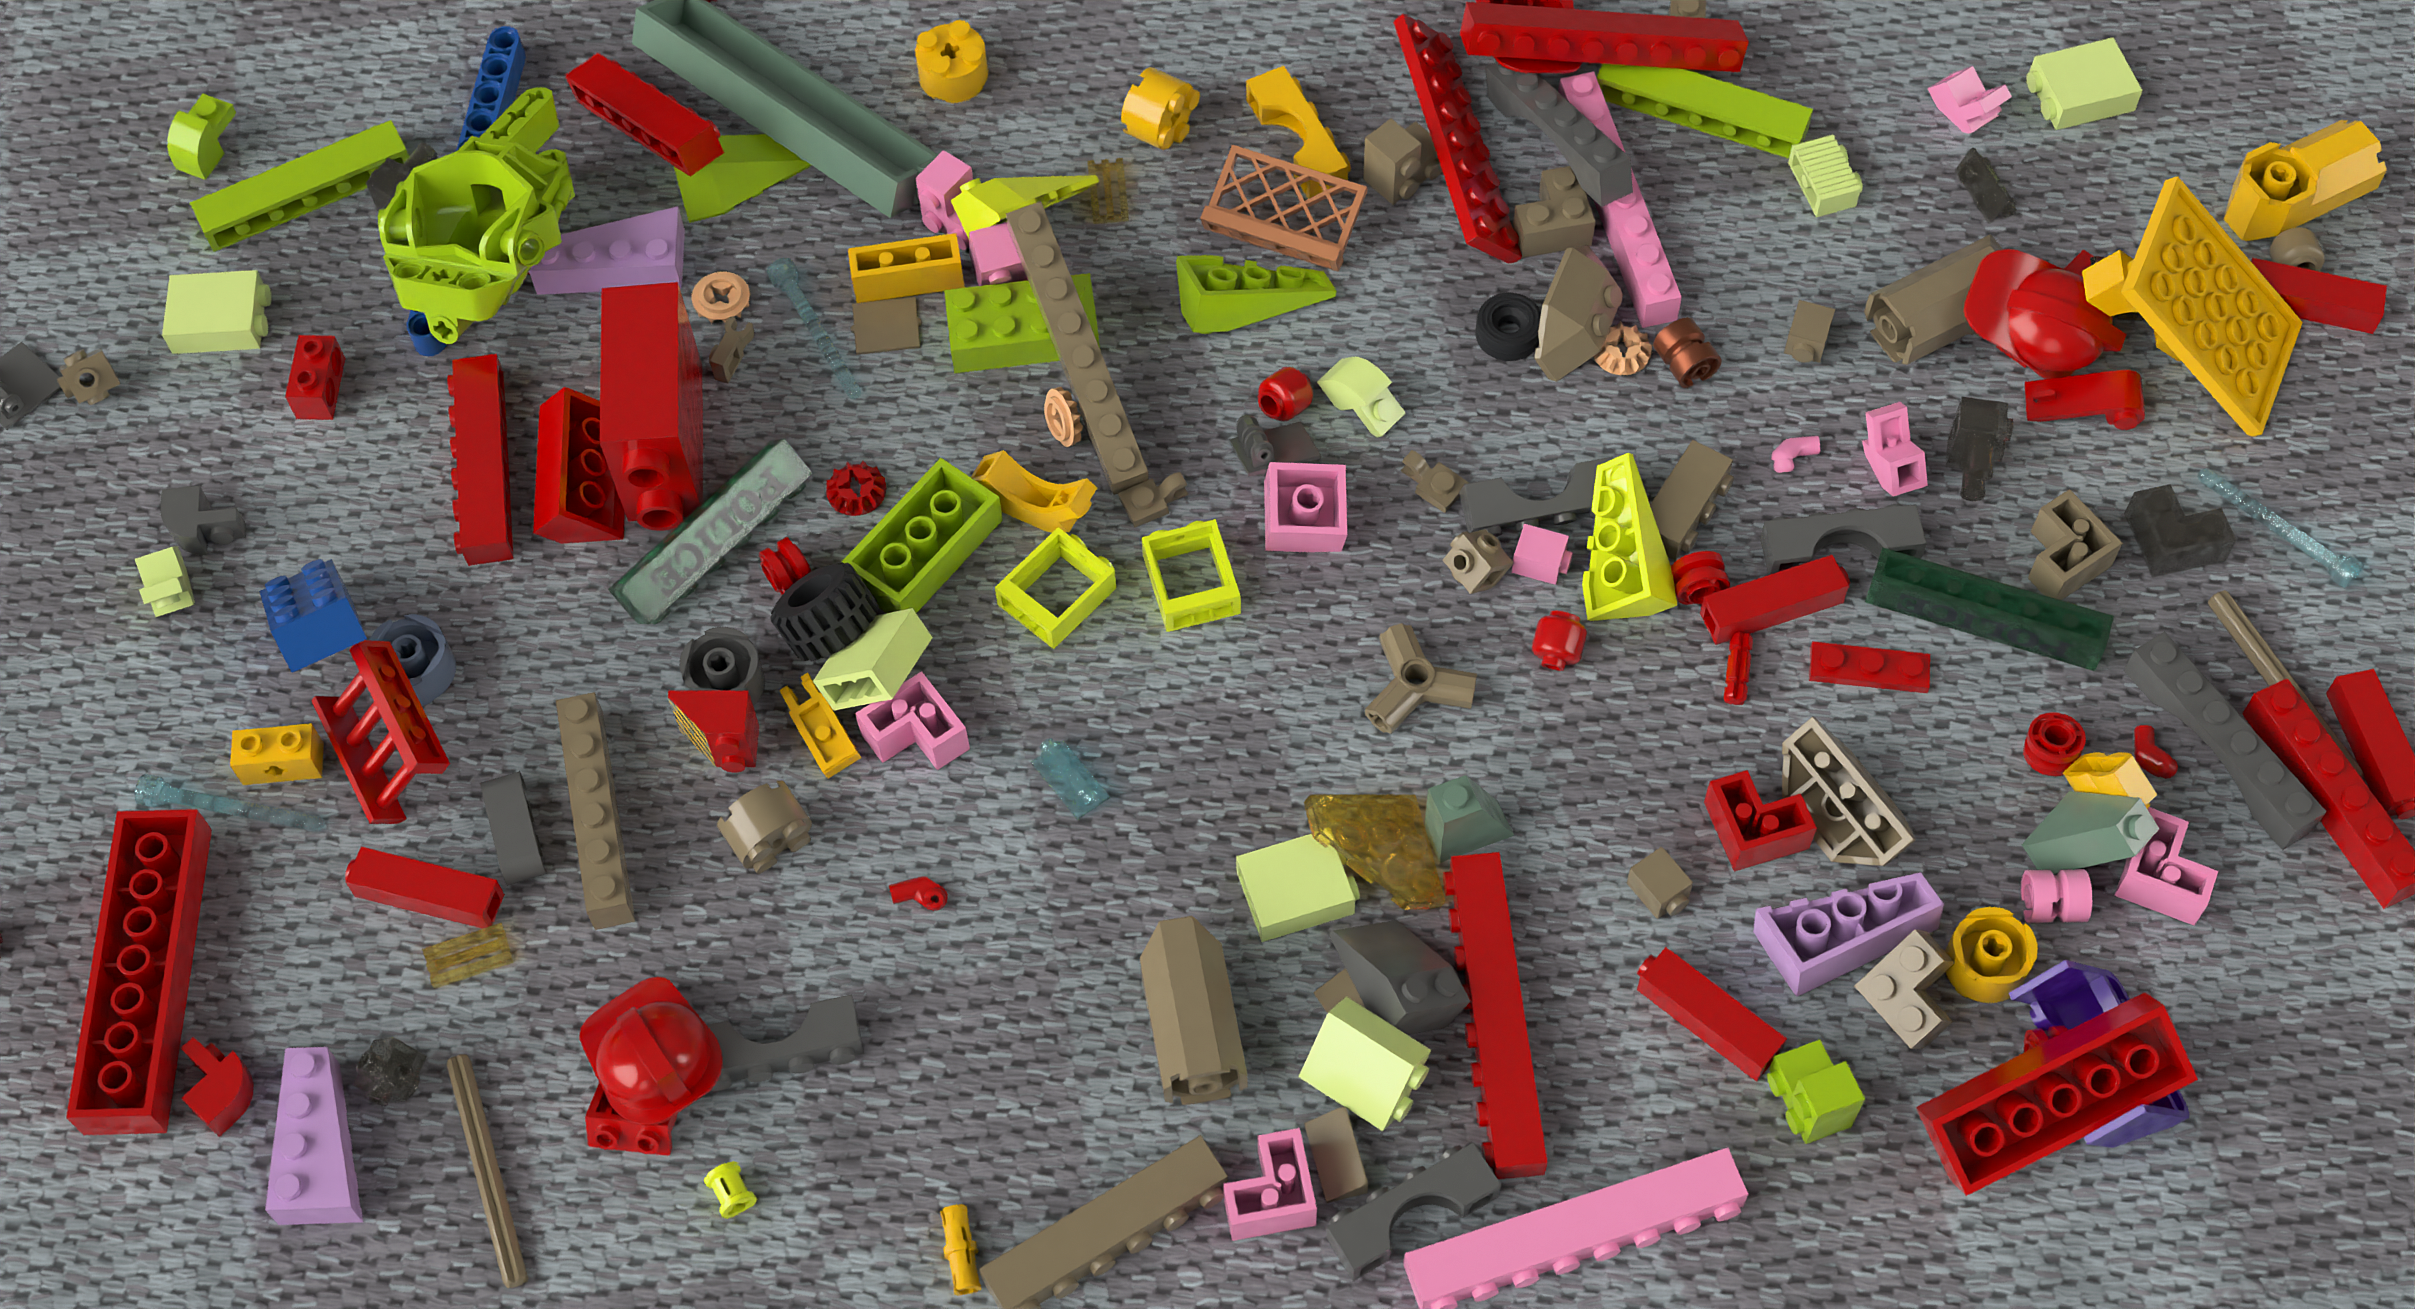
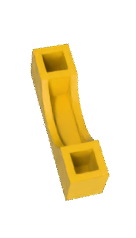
[1246,65,1351,199]
[2082,250,2181,361]

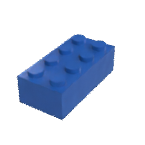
[259,559,367,673]

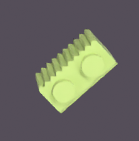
[1788,134,1863,217]

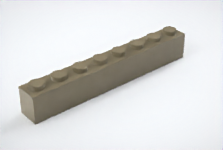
[1006,201,1148,495]

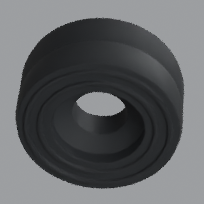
[1475,292,1541,361]

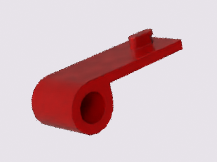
[2024,370,2145,430]

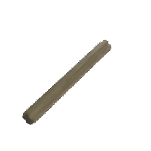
[2208,590,2364,777]
[447,1054,528,1288]

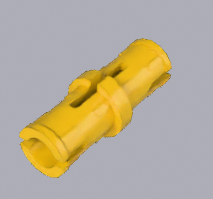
[940,1204,982,1296]

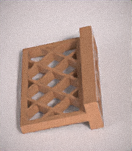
[1200,145,1368,272]

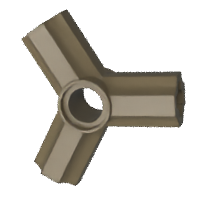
[1365,623,1477,734]

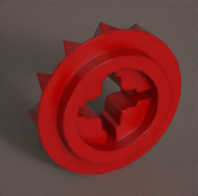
[826,461,887,516]

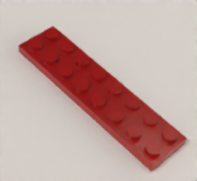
[1393,13,1523,264]

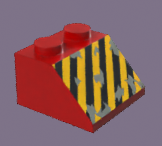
[668,690,759,773]

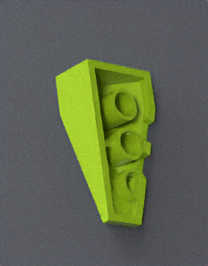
[674,134,812,223]
[1176,255,1337,334]

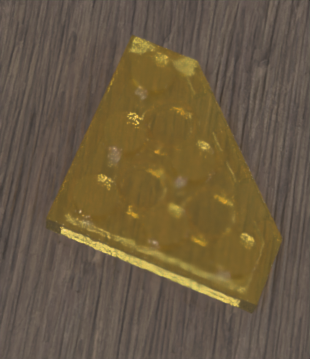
[1304,794,1446,910]

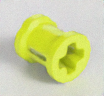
[704,1161,757,1219]

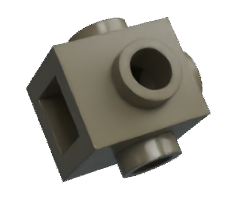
[57,348,120,405]
[1443,529,1514,594]

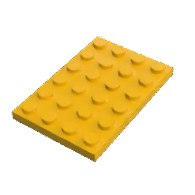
[2121,176,2303,437]

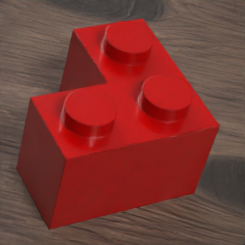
[1704,770,1817,872]

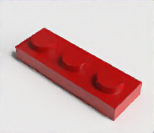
[1809,641,1930,694]

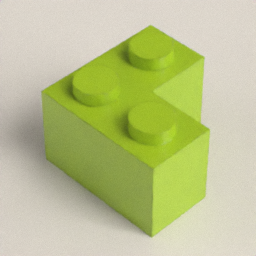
[1767,1039,1865,1144]

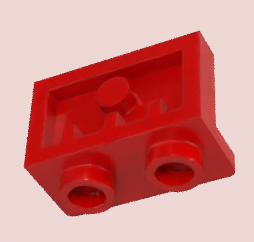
[585,1083,678,1156]

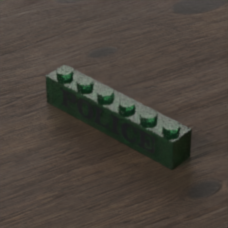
[608,439,813,625]
[1865,547,2114,671]

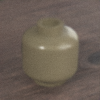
[2270,227,2325,271]

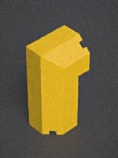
[2224,120,2387,241]

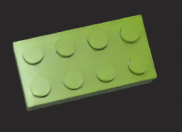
[944,273,1100,373]
[842,458,1003,613]

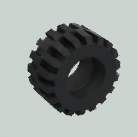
[770,562,879,661]

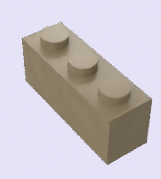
[1650,440,1734,561]

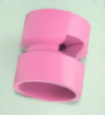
[2021,869,2092,923]

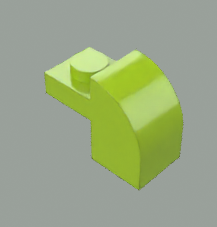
[167,93,236,180]

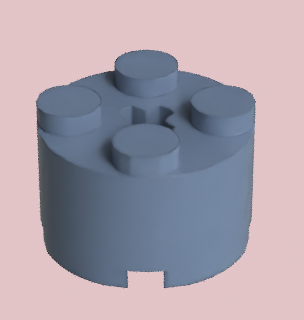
[369,614,456,705]

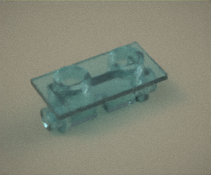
[1031,738,1110,820]

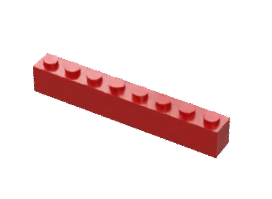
[1460,2,1749,72]
[1443,852,1548,1180]

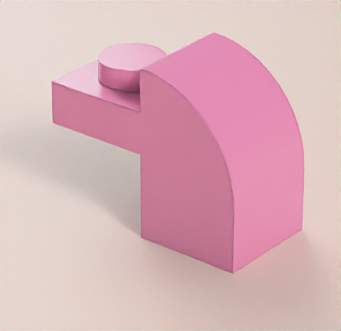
[1928,66,2012,133]
[1862,402,1928,497]

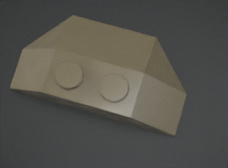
[1534,245,1624,382]
[1782,716,1916,866]

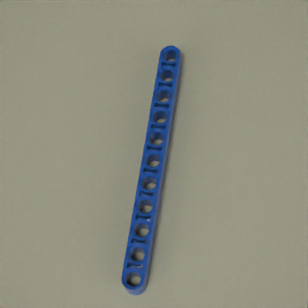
[407,26,526,356]

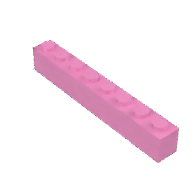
[1558,72,1682,328]
[1404,1148,1748,1309]

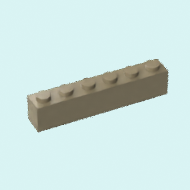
[555,692,635,930]
[979,1135,1228,1309]

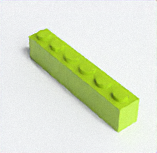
[1596,64,1813,158]
[189,120,414,252]

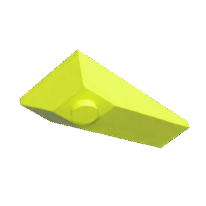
[950,175,1099,238]
[1582,453,1677,621]

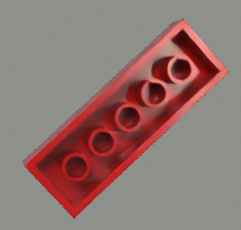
[1916,992,2198,1196]

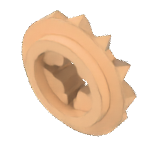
[692,272,751,323]
[1593,322,1652,375]
[1044,387,1083,447]

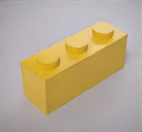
[848,233,965,303]

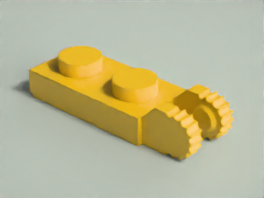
[779,672,862,779]

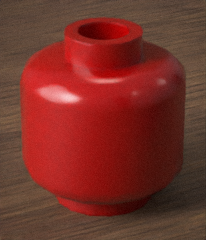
[1258,366,1313,422]
[1531,611,1587,671]

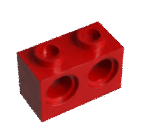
[285,335,346,420]

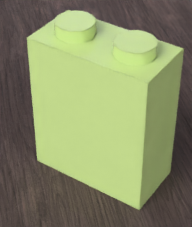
[2026,38,2143,130]
[162,270,271,354]
[813,608,933,711]
[1236,829,1360,942]
[1299,996,1431,1131]

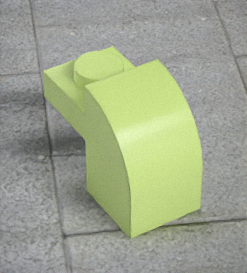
[1317,357,1406,437]
[135,546,195,617]

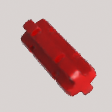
[1724,632,1753,705]

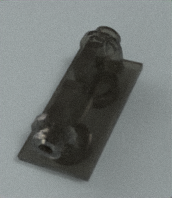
[1954,147,2017,224]

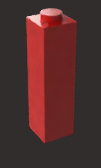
[2251,258,2387,334]
[1700,555,1850,645]
[2326,668,2415,820]
[345,846,505,930]
[1637,947,1787,1082]

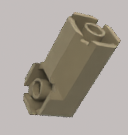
[1864,234,2003,365]
[1140,916,1248,1105]

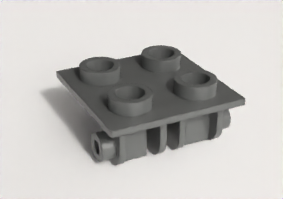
[0,342,62,430]
[1229,415,1321,476]

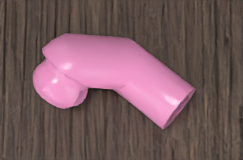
[1771,436,1820,473]

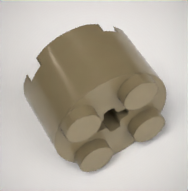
[717,781,812,874]

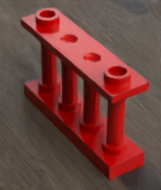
[312,640,450,824]

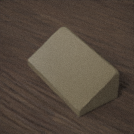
[1304,1106,1368,1203]

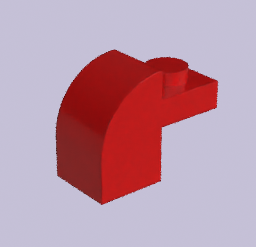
[181,1037,254,1137]

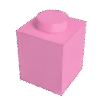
[1511,524,1573,585]

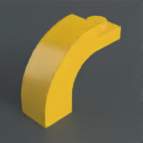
[971,450,1097,533]

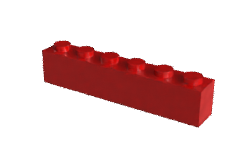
[565,53,724,177]
[447,354,514,566]
[2242,678,2415,909]

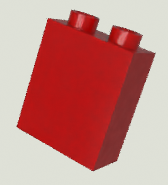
[600,282,703,531]

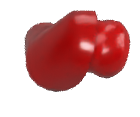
[2134,725,2178,779]
[889,876,948,911]

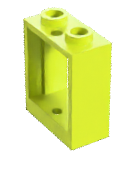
[1141,519,1241,632]
[995,527,1116,649]

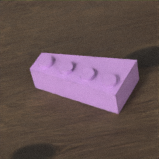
[529,206,685,295]
[1753,872,1944,997]
[265,1047,363,1225]

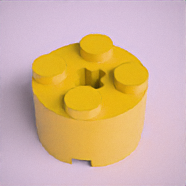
[915,20,988,103]
[1121,67,1200,150]
[1945,907,2038,1003]

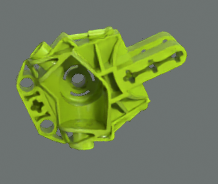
[378,87,575,344]

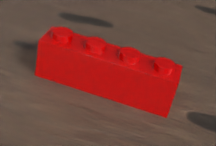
[533,386,624,544]

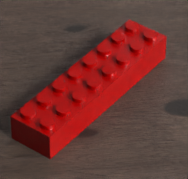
[66,809,212,1135]

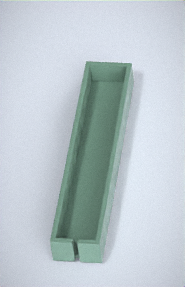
[632,0,938,218]

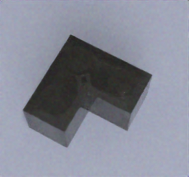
[2124,484,2237,578]

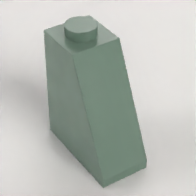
[1424,775,1514,863]
[2022,791,2159,874]

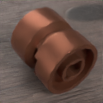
[1653,317,1722,388]

